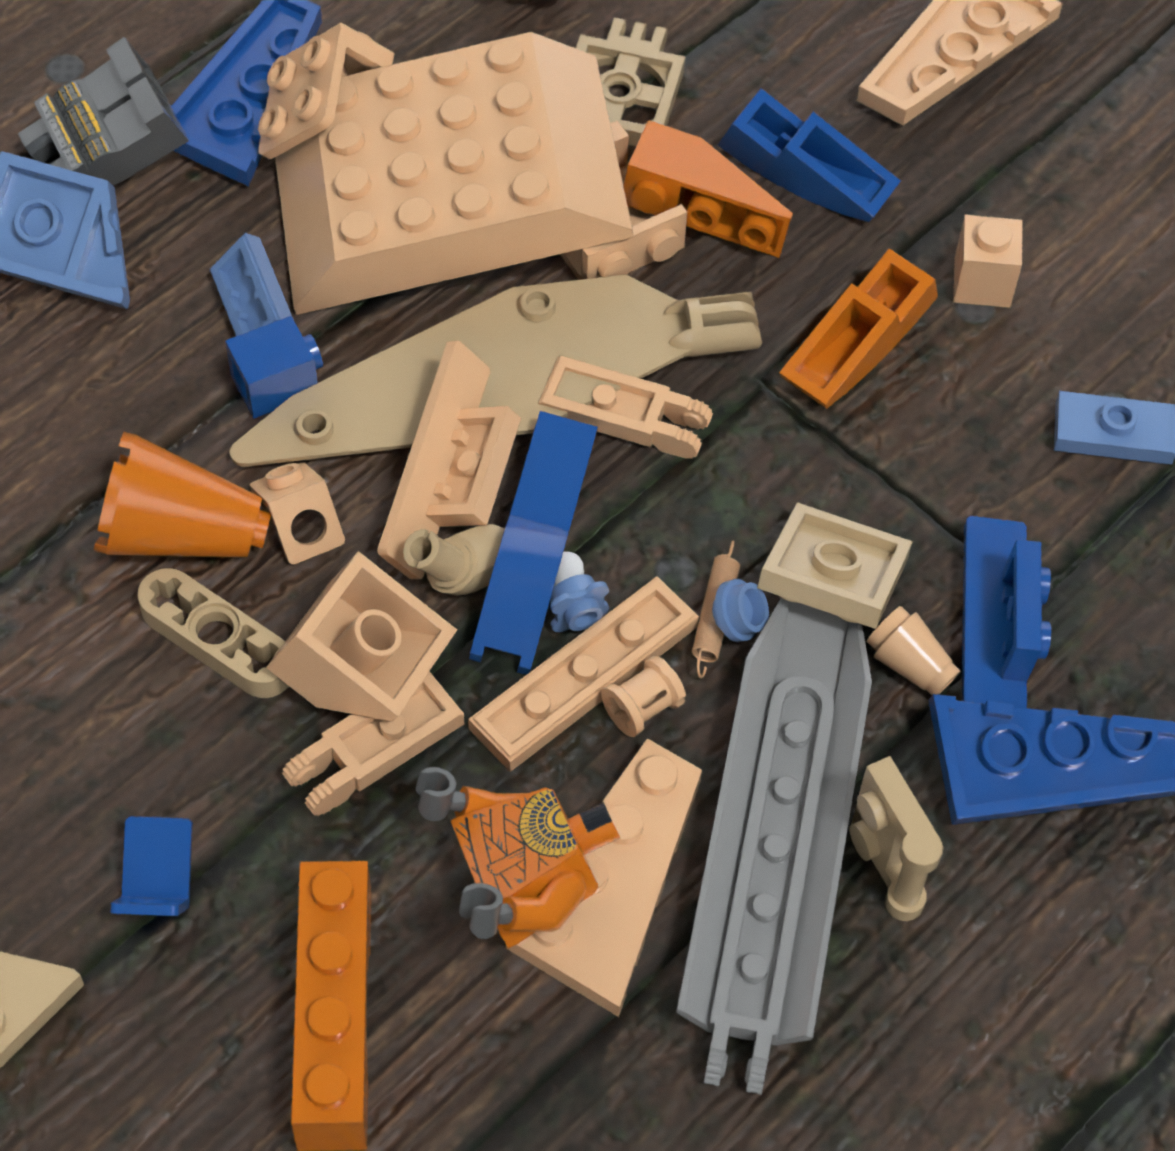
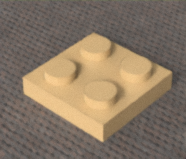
[757,502,913,629]

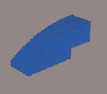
[718,88,901,222]

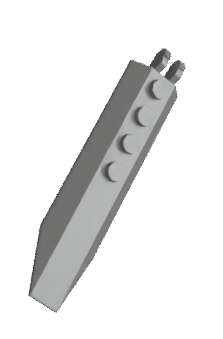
[677,598,872,1094]

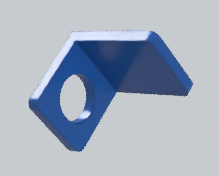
[110,816,193,916]

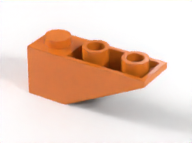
[623,120,793,258]

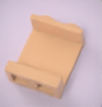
[560,120,687,280]

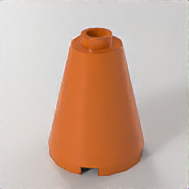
[94,432,271,558]

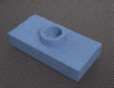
[210,233,294,336]
[1054,391,1175,465]

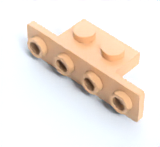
[377,341,521,579]

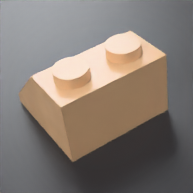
[266,551,457,722]

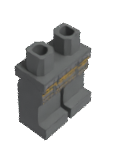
[18,37,189,185]

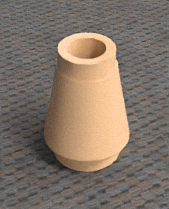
[866,606,961,695]

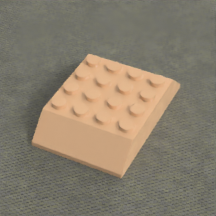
[275,32,634,315]

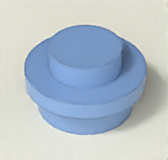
[712,579,769,642]

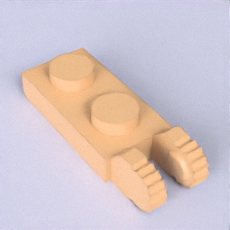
[538,356,713,459]
[282,671,464,816]

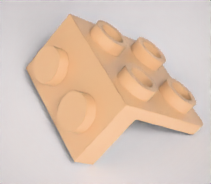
[258,23,394,159]

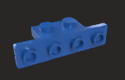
[962,516,1051,708]

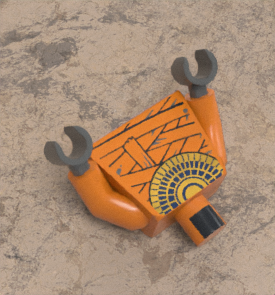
[416,767,621,949]

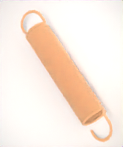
[692,540,740,679]

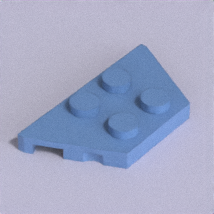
[0,151,130,309]

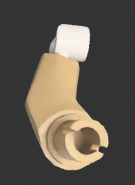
[403,524,584,596]

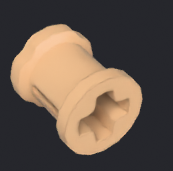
[601,656,686,737]

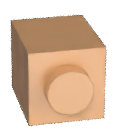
[953,215,1022,308]

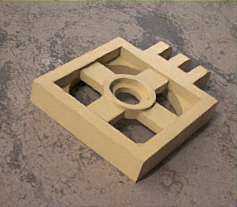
[576,18,685,146]

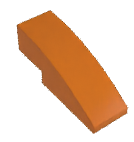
[779,249,938,409]

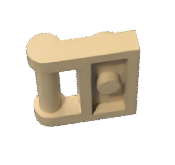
[850,756,943,921]

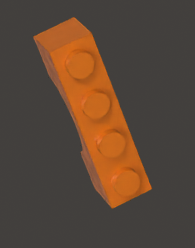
[291,861,371,1151]

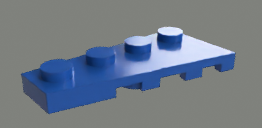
[171,0,322,186]

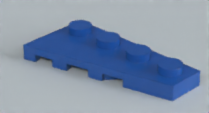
[928,694,1175,825]

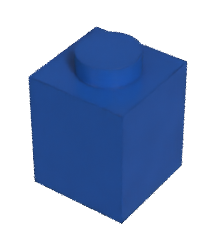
[225,316,323,419]

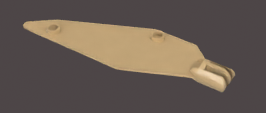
[230,274,762,467]

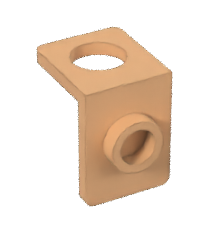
[249,463,345,565]

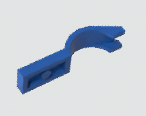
[469,411,598,675]

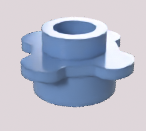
[550,574,609,632]

